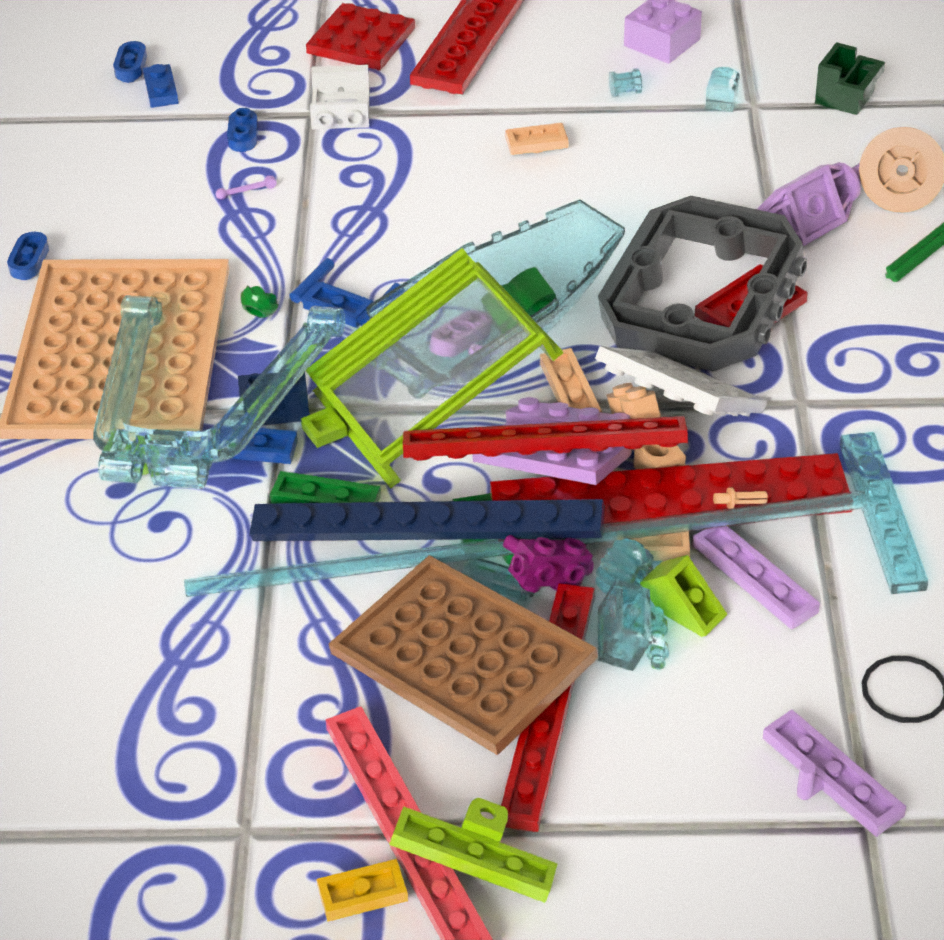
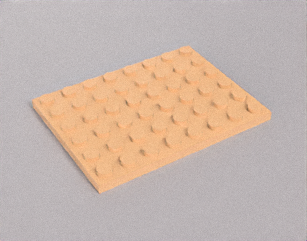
[0,259,230,439]

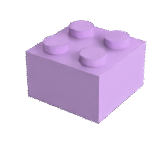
[624,0,702,64]

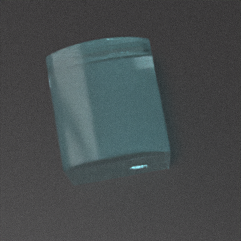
[705,67,740,112]

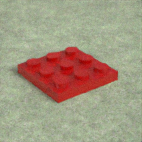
[306,3,415,71]

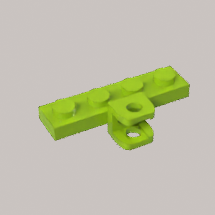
[389,798,558,903]

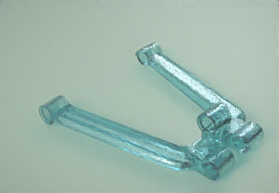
[93,295,345,489]

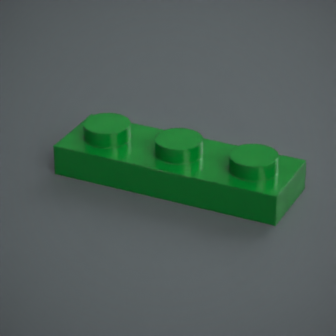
[270,471,381,504]

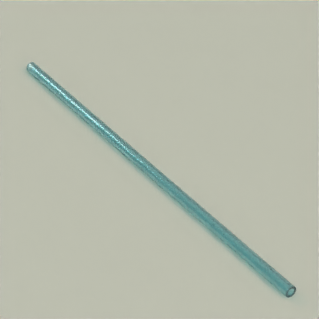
[184,491,867,597]

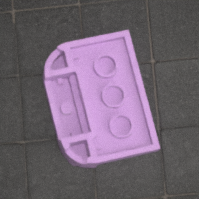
[472,397,632,485]

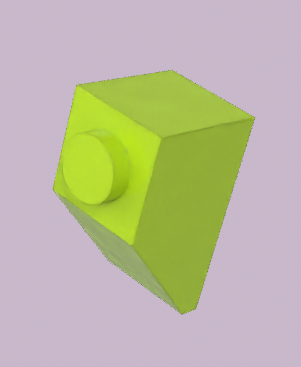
[640,555,728,637]

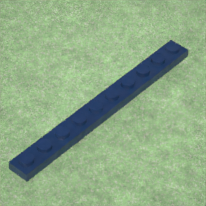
[249,499,605,541]

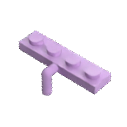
[763,709,906,837]

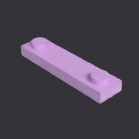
[693,523,820,630]

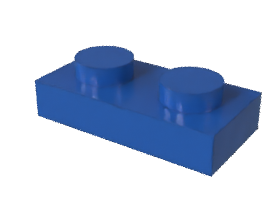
[143,64,179,108]
[223,425,298,464]

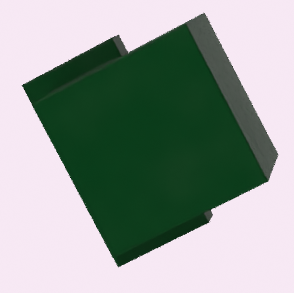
[815,42,885,115]

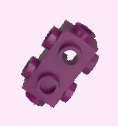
[503,535,594,593]

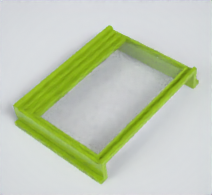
[305,248,563,489]

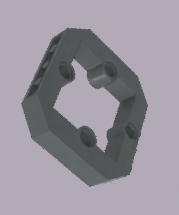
[598,195,807,372]

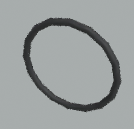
[861,656,944,723]

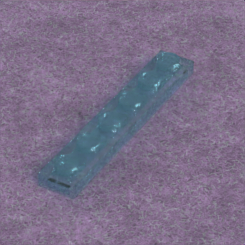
[840,432,928,594]

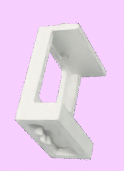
[310,65,370,129]

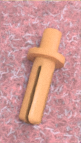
[713,488,768,509]

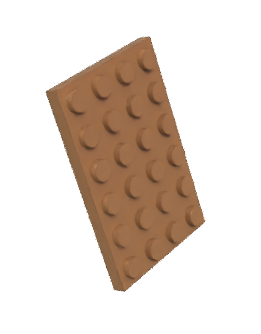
[329,555,598,755]

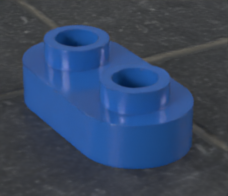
[113,41,147,83]
[227,108,258,152]
[7,231,49,280]

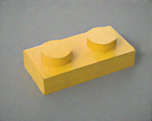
[317,859,408,922]

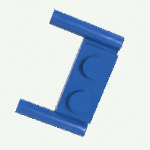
[290,258,404,328]

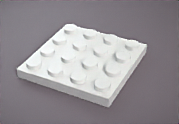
[595,346,768,417]

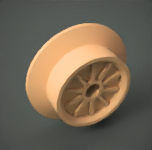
[859,127,944,212]

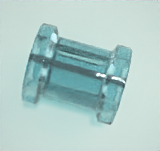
[609,68,642,97]

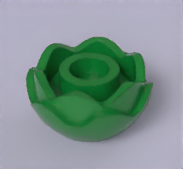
[240,285,279,318]

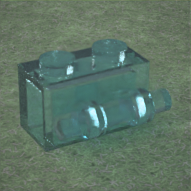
[598,579,669,671]

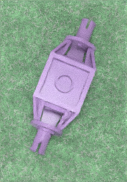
[757,162,861,246]

